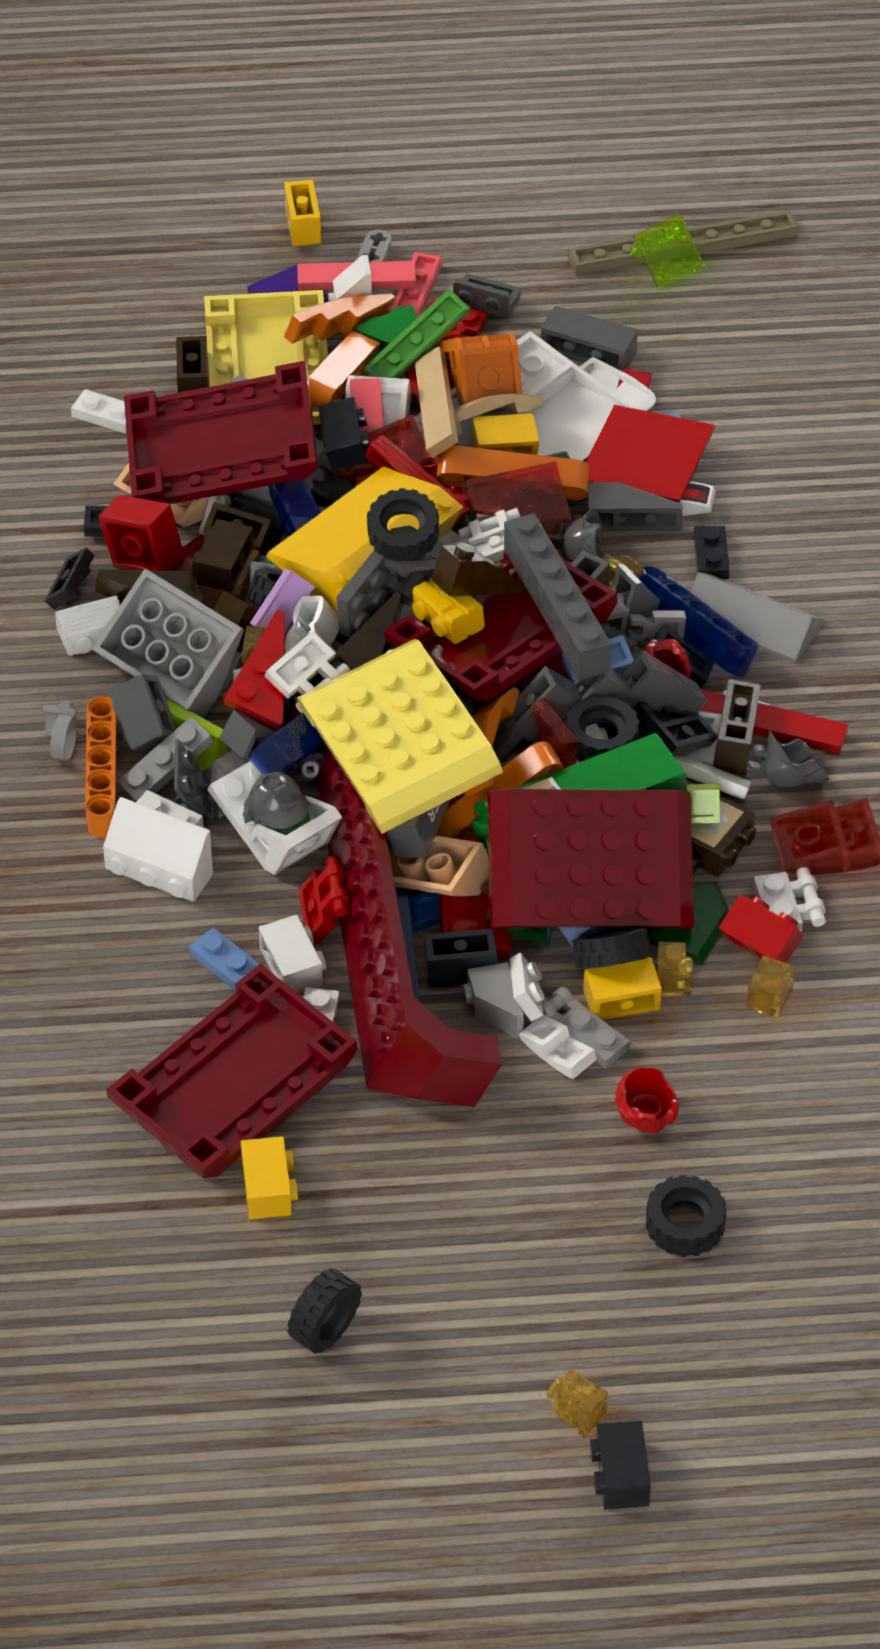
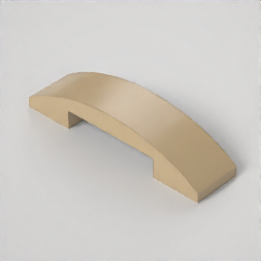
[424,394,545,441]

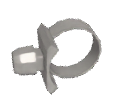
[43,700,78,761]

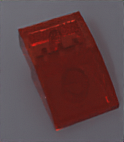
[769,797,880,875]

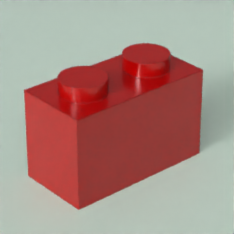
[719,894,803,971]

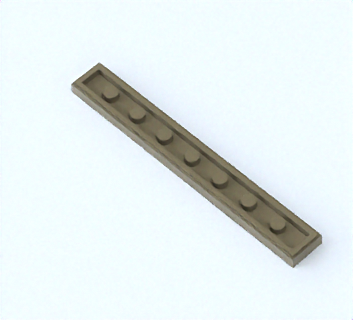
[568,210,799,275]

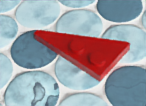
[223,610,285,731]

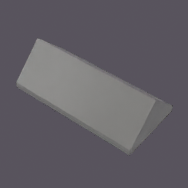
[683,572,824,664]

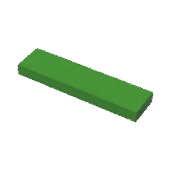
[363,289,471,378]

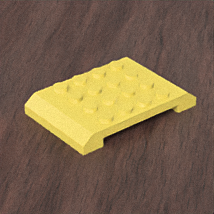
[204,290,328,425]
[297,639,503,834]

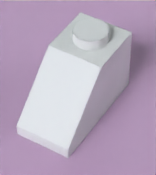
[328,255,372,302]

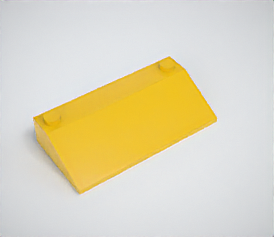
[266,467,463,614]

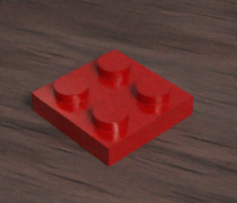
[439,894,511,958]

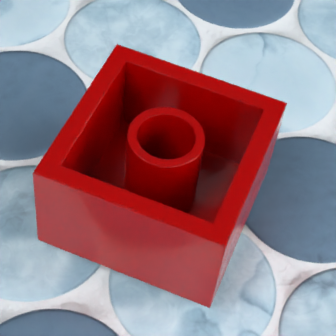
[99,495,185,571]

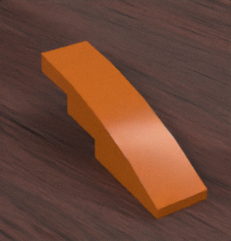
[284,294,395,344]

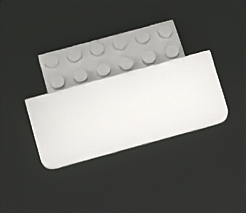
[407,331,656,501]

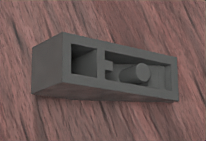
[587,482,683,531]

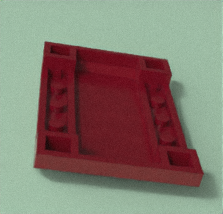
[124,361,318,504]
[384,551,618,701]
[487,789,694,929]
[106,964,358,1179]

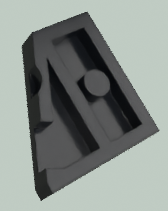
[633,701,718,756]

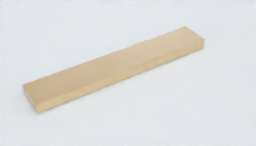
[415,346,458,458]

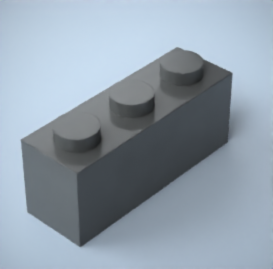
[541,306,638,371]

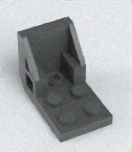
[336,525,446,638]

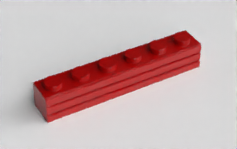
[365,435,469,529]

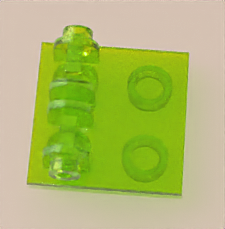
[630,213,705,289]

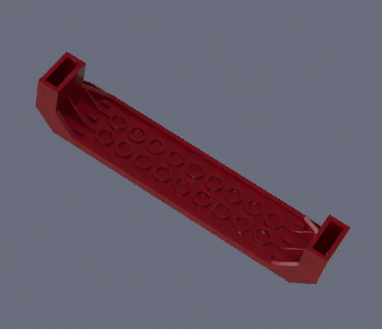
[316,748,502,1107]

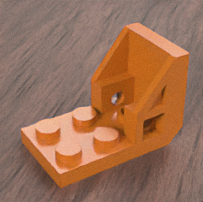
[436,333,522,408]

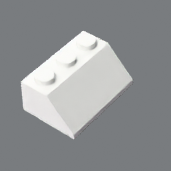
[103,797,213,902]

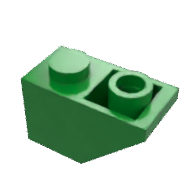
[356,304,418,350]

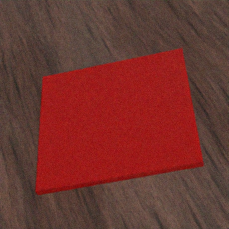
[586,405,715,503]

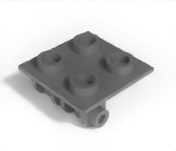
[174,739,210,829]

